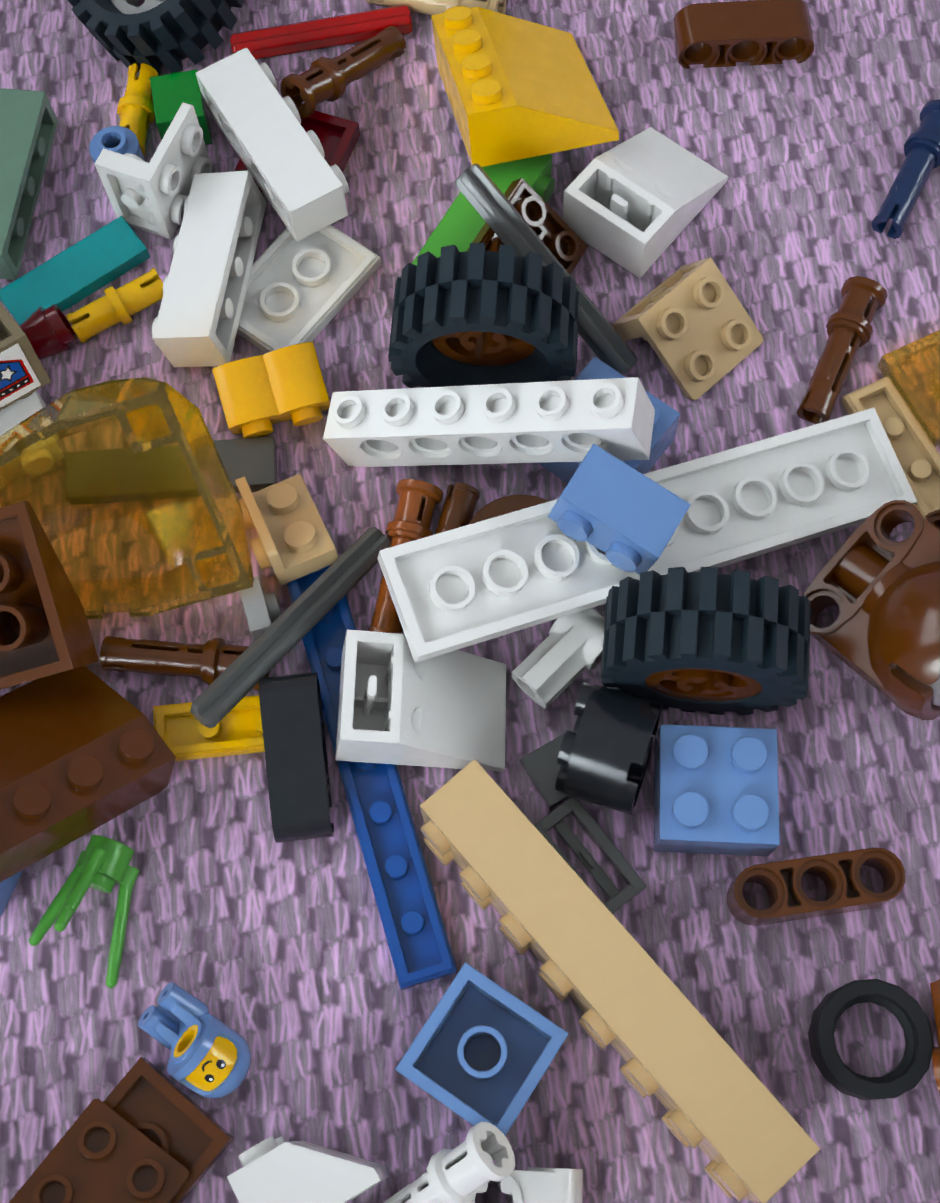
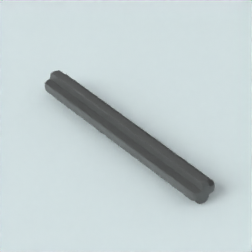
[455,163,638,375]
[190,527,391,728]

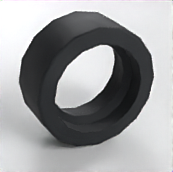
[808,979,934,1100]

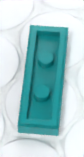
[0,216,151,326]

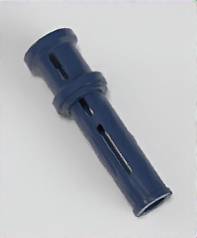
[872,99,940,239]

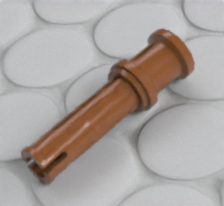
[368,479,443,634]

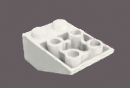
[562,127,728,278]
[335,629,506,772]

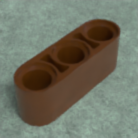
[674,0,814,69]
[727,848,906,926]

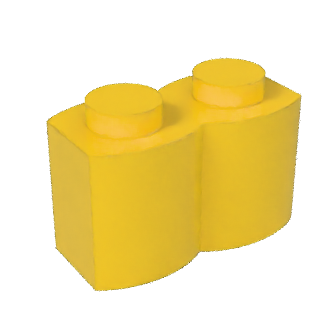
[212,341,330,439]

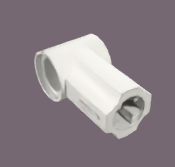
[512,608,605,709]

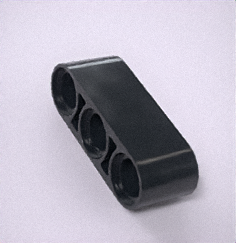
[259,672,334,843]

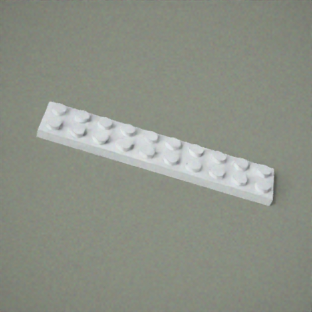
[377,408,917,663]

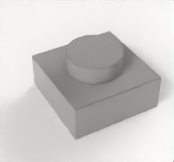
[237,576,282,641]

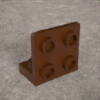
[9,1099,190,1203]

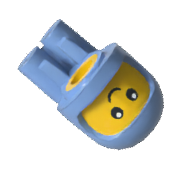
[138,982,251,1099]

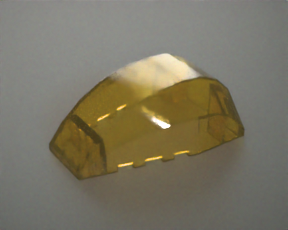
[0,377,254,620]

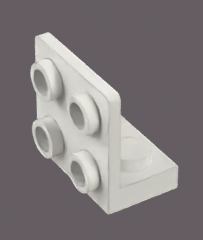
[95,102,213,239]

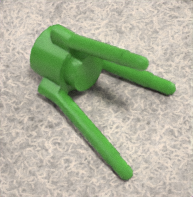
[29,835,140,988]

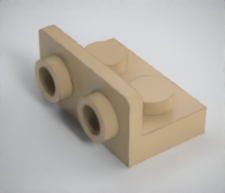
[233,474,339,586]

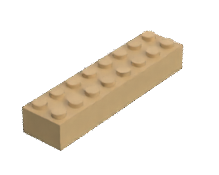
[420,759,820,1203]

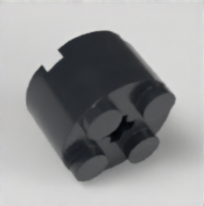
[555,682,663,815]

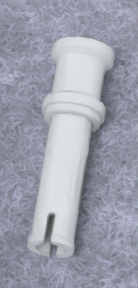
[383,1121,515,1203]

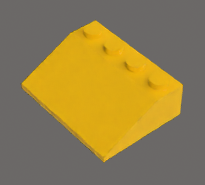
[431,6,619,167]

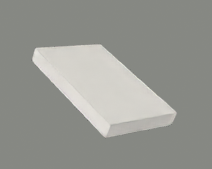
[237,225,382,353]

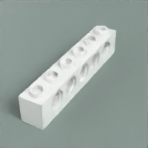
[323,377,655,467]

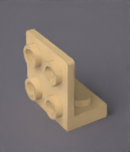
[612,257,764,400]

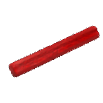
[230,5,412,60]

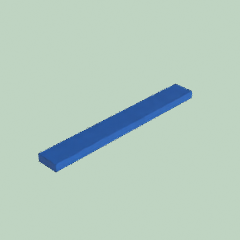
[287,565,457,990]

